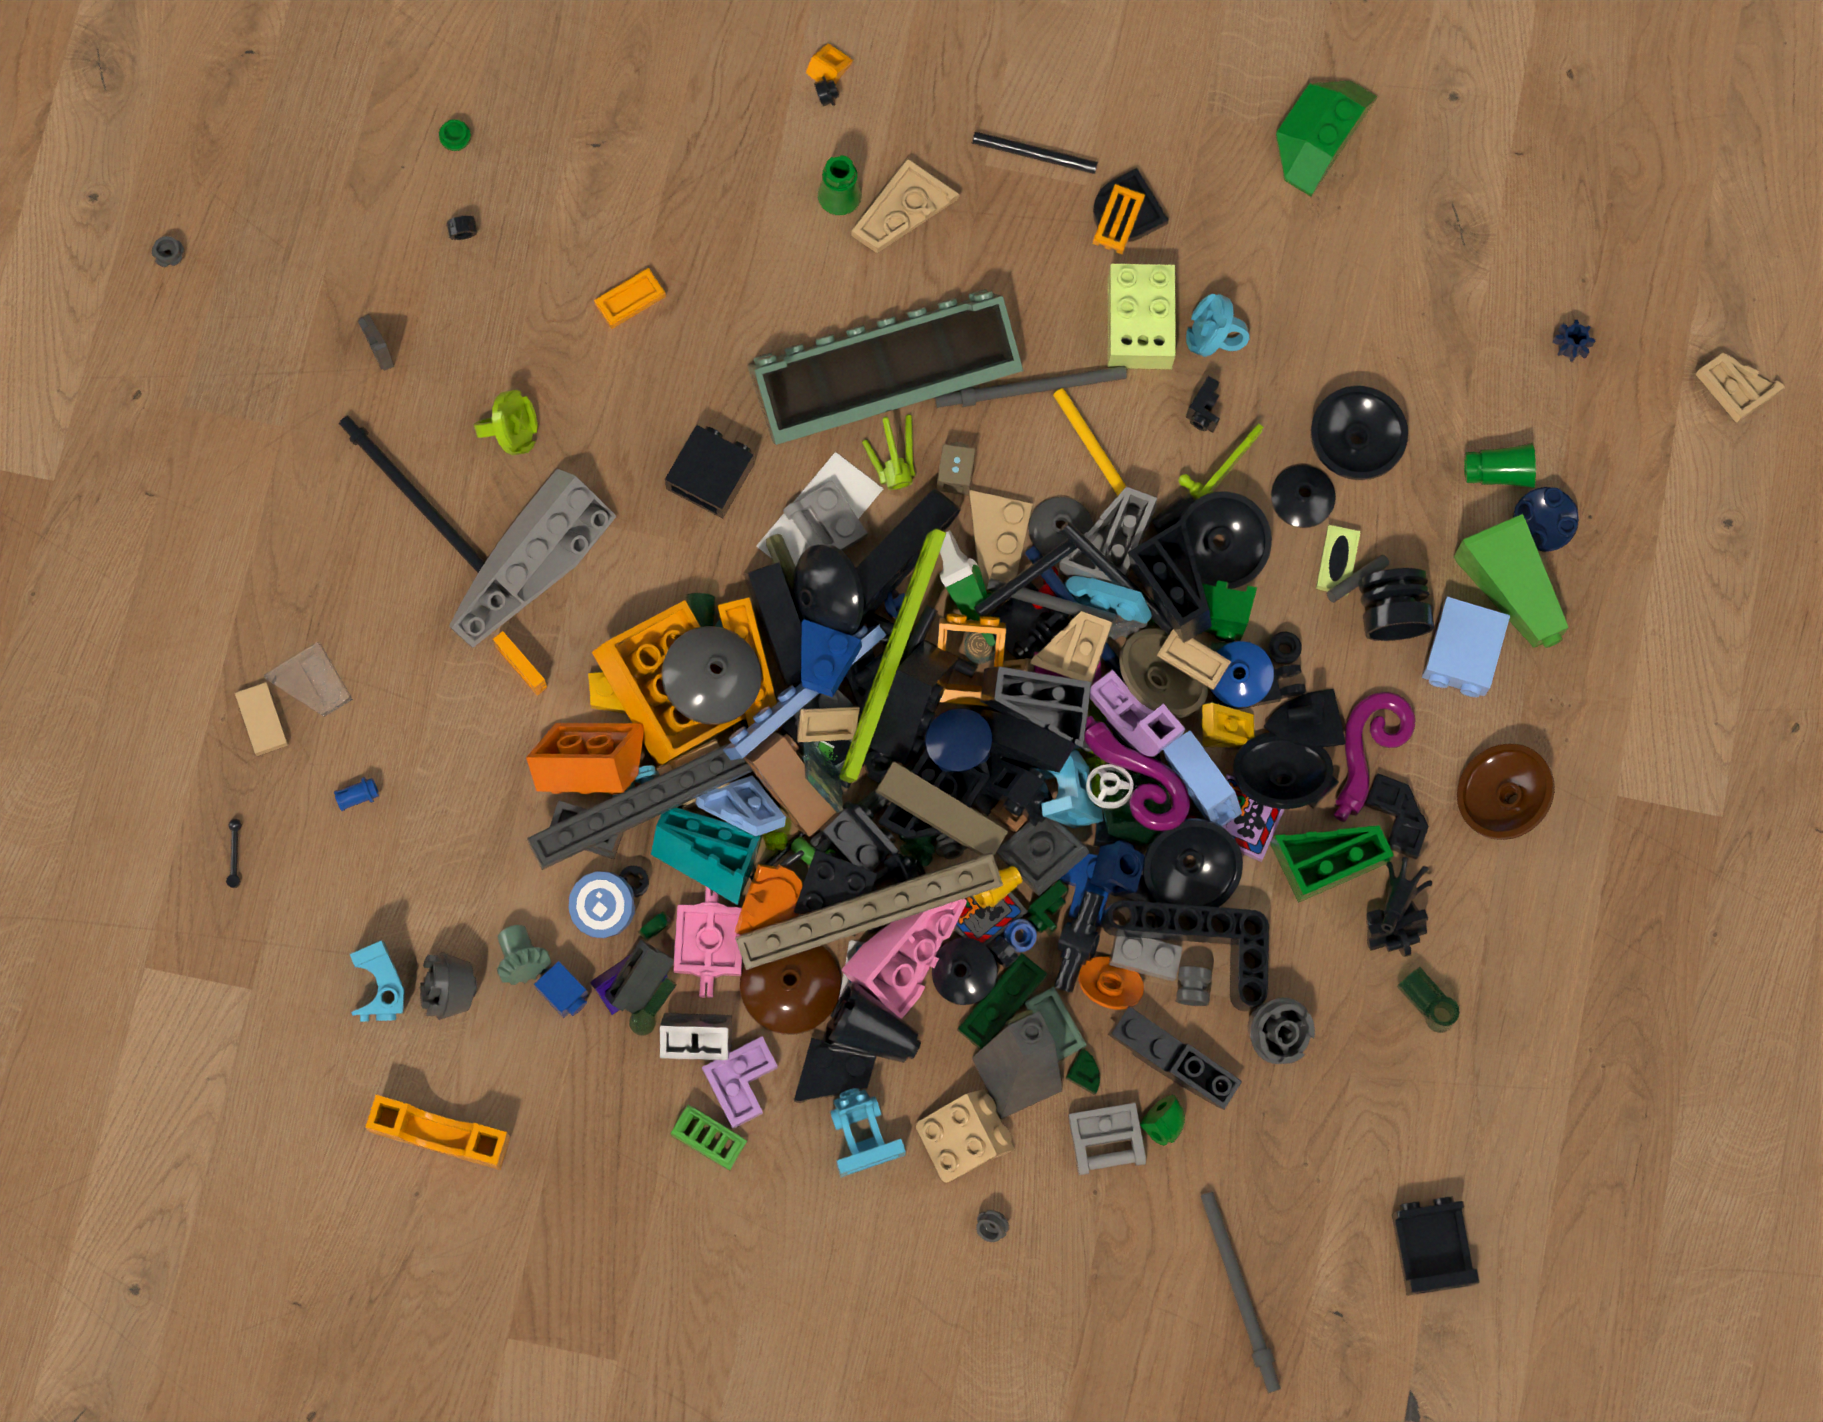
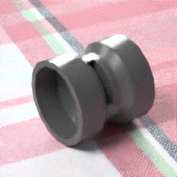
[1176,966,1212,1006]

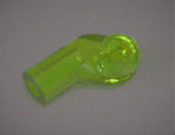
[762,829,787,851]

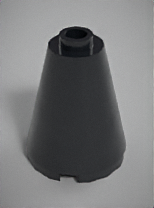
[823,982,921,1063]

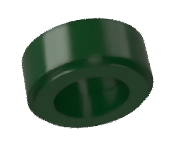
[638,911,671,941]

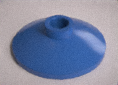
[1211,641,1274,707]

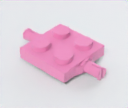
[673,887,742,998]

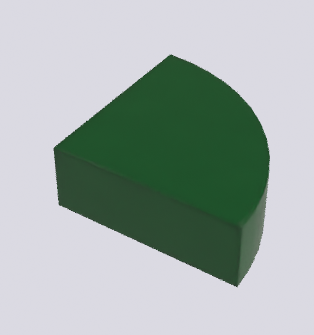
[1066,1048,1100,1095]

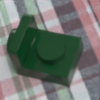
[1028,880,1068,936]

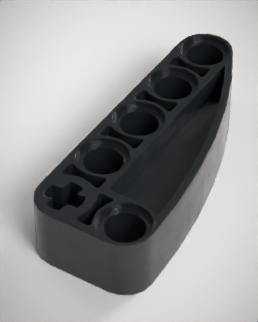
[856,488,961,628]

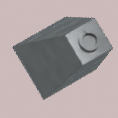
[972,1011,1062,1119]

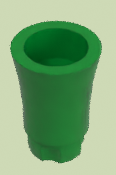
[817,155,862,216]
[1464,443,1536,488]

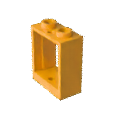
[937,614,1006,706]

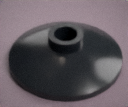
[1271,465,1336,528]
[932,938,998,1005]

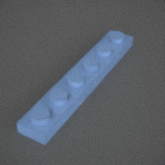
[723,625,886,760]

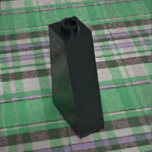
[743,562,802,688]

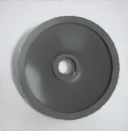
[662,626,761,725]

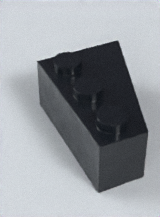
[870,641,958,765]

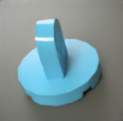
[1186,293,1249,357]

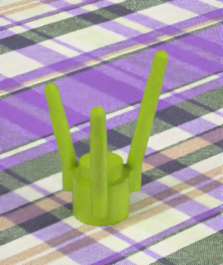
[862,414,916,490]

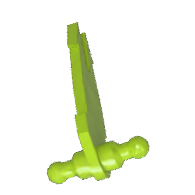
[1178,424,1264,500]

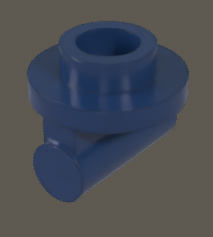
[885,589,921,619]

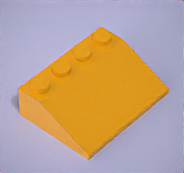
[592,600,746,767]

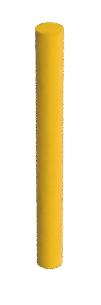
[1053,388,1126,496]

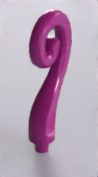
[1334,692,1415,822]
[1084,716,1190,831]

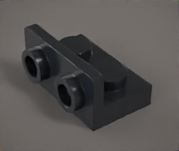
[819,801,900,872]

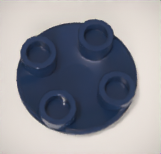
[1513,487,1579,552]
[925,708,992,772]

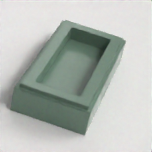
[1024,987,1087,1062]

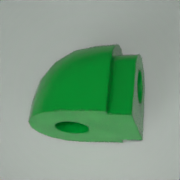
[1140,1095,1185,1146]

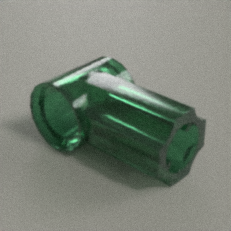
[1397,967,1460,1033]

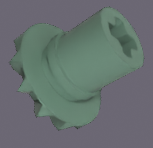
[497,925,551,985]

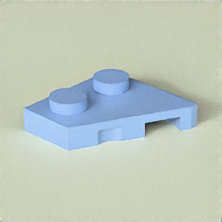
[696,775,786,836]

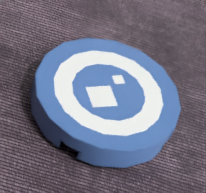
[568,871,635,938]

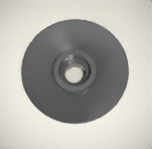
[1028,497,1093,556]

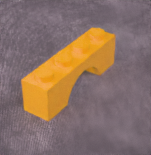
[365,1095,511,1170]

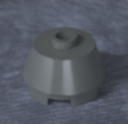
[420,952,477,1020]
[1248,998,1315,1064]

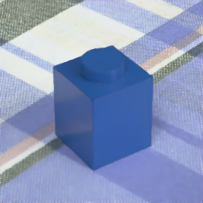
[534,961,589,1018]

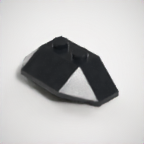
[879,749,991,839]

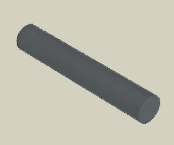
[1327,555,1389,603]

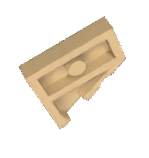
[1696,353,1785,423]

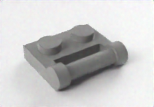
[783,481,867,551]
[1068,1103,1146,1176]

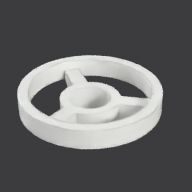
[1086,764,1133,809]

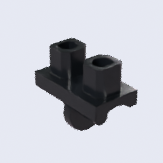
[1366,901,1428,957]

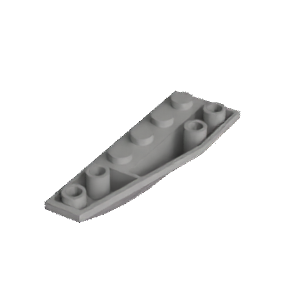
[449,469,617,647]

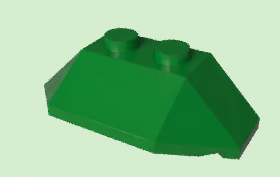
[1276,80,1378,197]

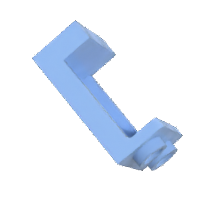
[1422,597,1510,697]

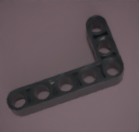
[1101,900,1269,1012]

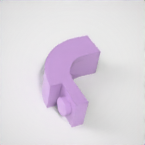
[1090,670,1185,756]

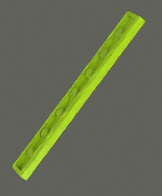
[839,529,946,783]

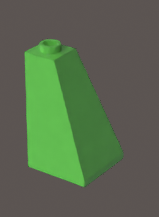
[1454,514,1569,648]

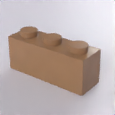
[744,731,838,837]

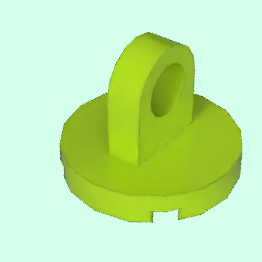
[474,390,538,456]

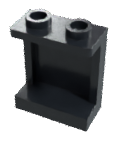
[1392,1196,1480,1296]

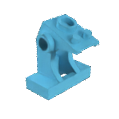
[1027,749,1103,829]
[349,940,405,1022]
[830,1088,906,1177]

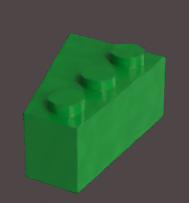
[1150,581,1257,642]
[1270,825,1394,903]

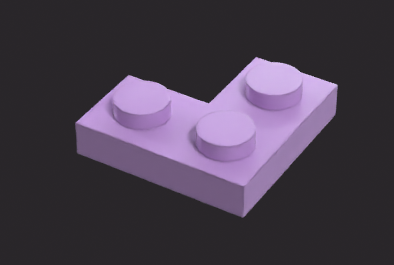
[702,1037,778,1129]

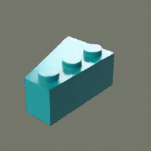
[651,807,761,905]

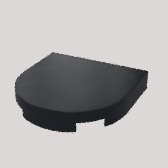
[1093,168,1169,242]

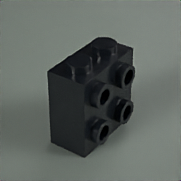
[665,425,754,519]

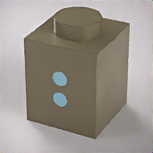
[937,442,975,496]

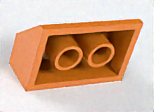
[526,723,644,795]

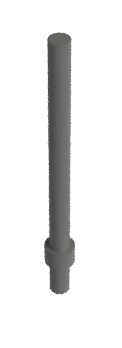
[935,366,1127,408]
[1201,1192,1281,1393]

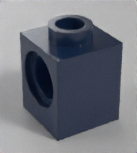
[1091,841,1145,897]

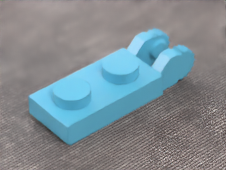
[1065,576,1152,624]

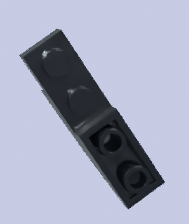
[1108,1006,1242,1110]

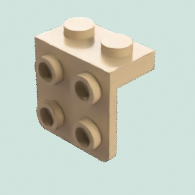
[916,1089,1015,1183]

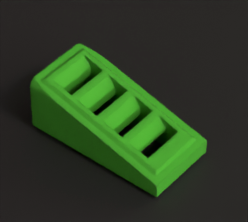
[671,1104,747,1171]

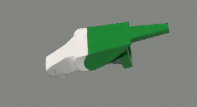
[939,530,996,647]

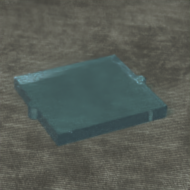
[802,742,843,813]

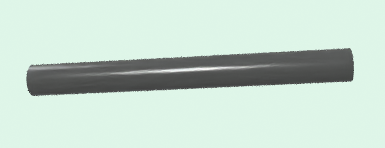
[987,578,1117,627]

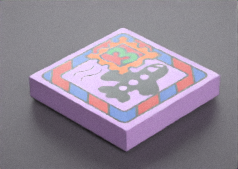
[1223,774,1284,862]

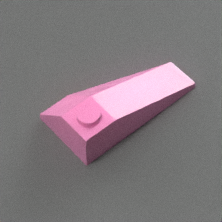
[842,898,967,1019]

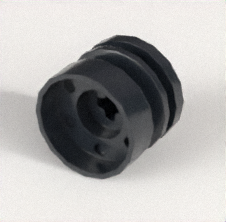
[1358,568,1434,641]

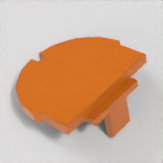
[734,864,803,935]

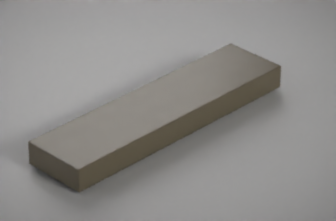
[875,761,1008,856]

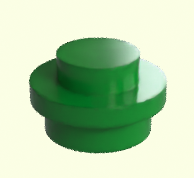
[439,120,471,151]

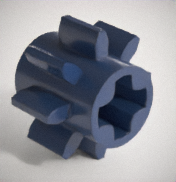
[1553,319,1596,362]

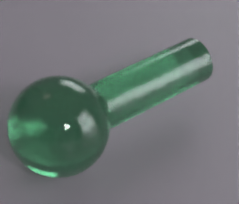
[629,977,677,1036]

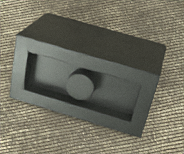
[604,939,674,1016]

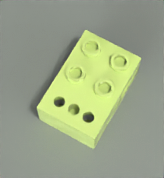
[1108,264,1175,369]

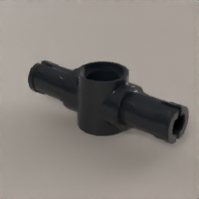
[1054,891,1104,993]

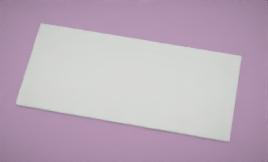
[756,452,883,566]

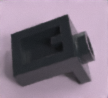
[1186,376,1220,433]

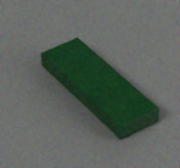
[957,953,1048,1050]

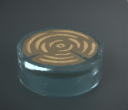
[964,632,996,664]

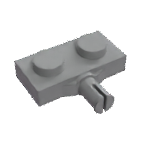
[1109,916,1183,981]

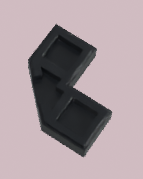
[1365,773,1429,859]

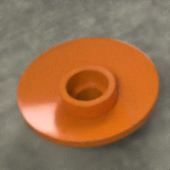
[1078,956,1144,1010]

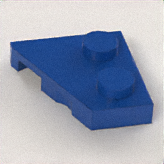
[801,619,862,697]

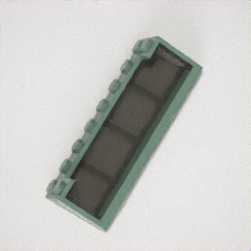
[747,289,1023,445]

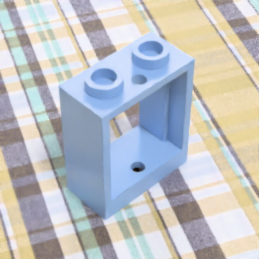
[1163,731,1242,827]

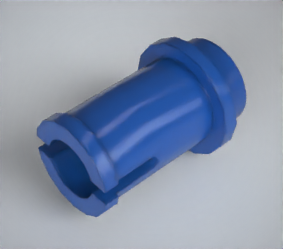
[334,777,379,811]

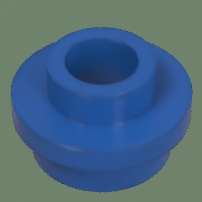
[1003,919,1037,952]

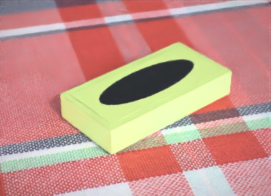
[1315,525,1361,595]

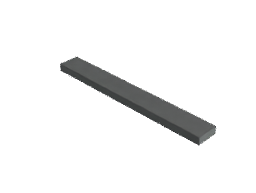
[527,743,753,870]

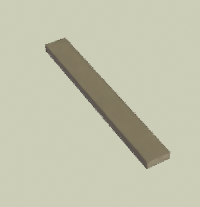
[735,852,1003,970]

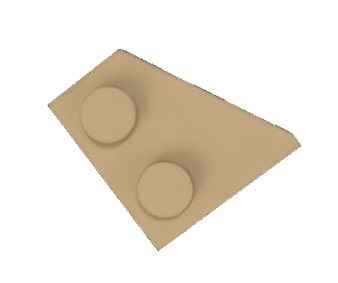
[1030,611,1113,684]

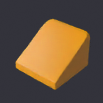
[806,43,853,85]

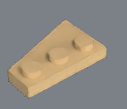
[851,159,959,253]
[969,490,1033,598]

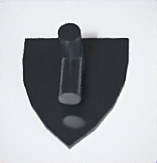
[1264,689,1346,747]

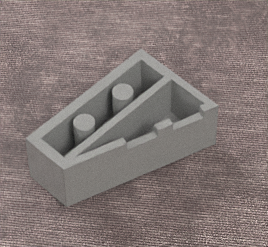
[1059,486,1157,585]

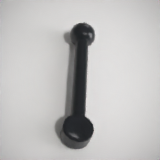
[226,819,242,889]

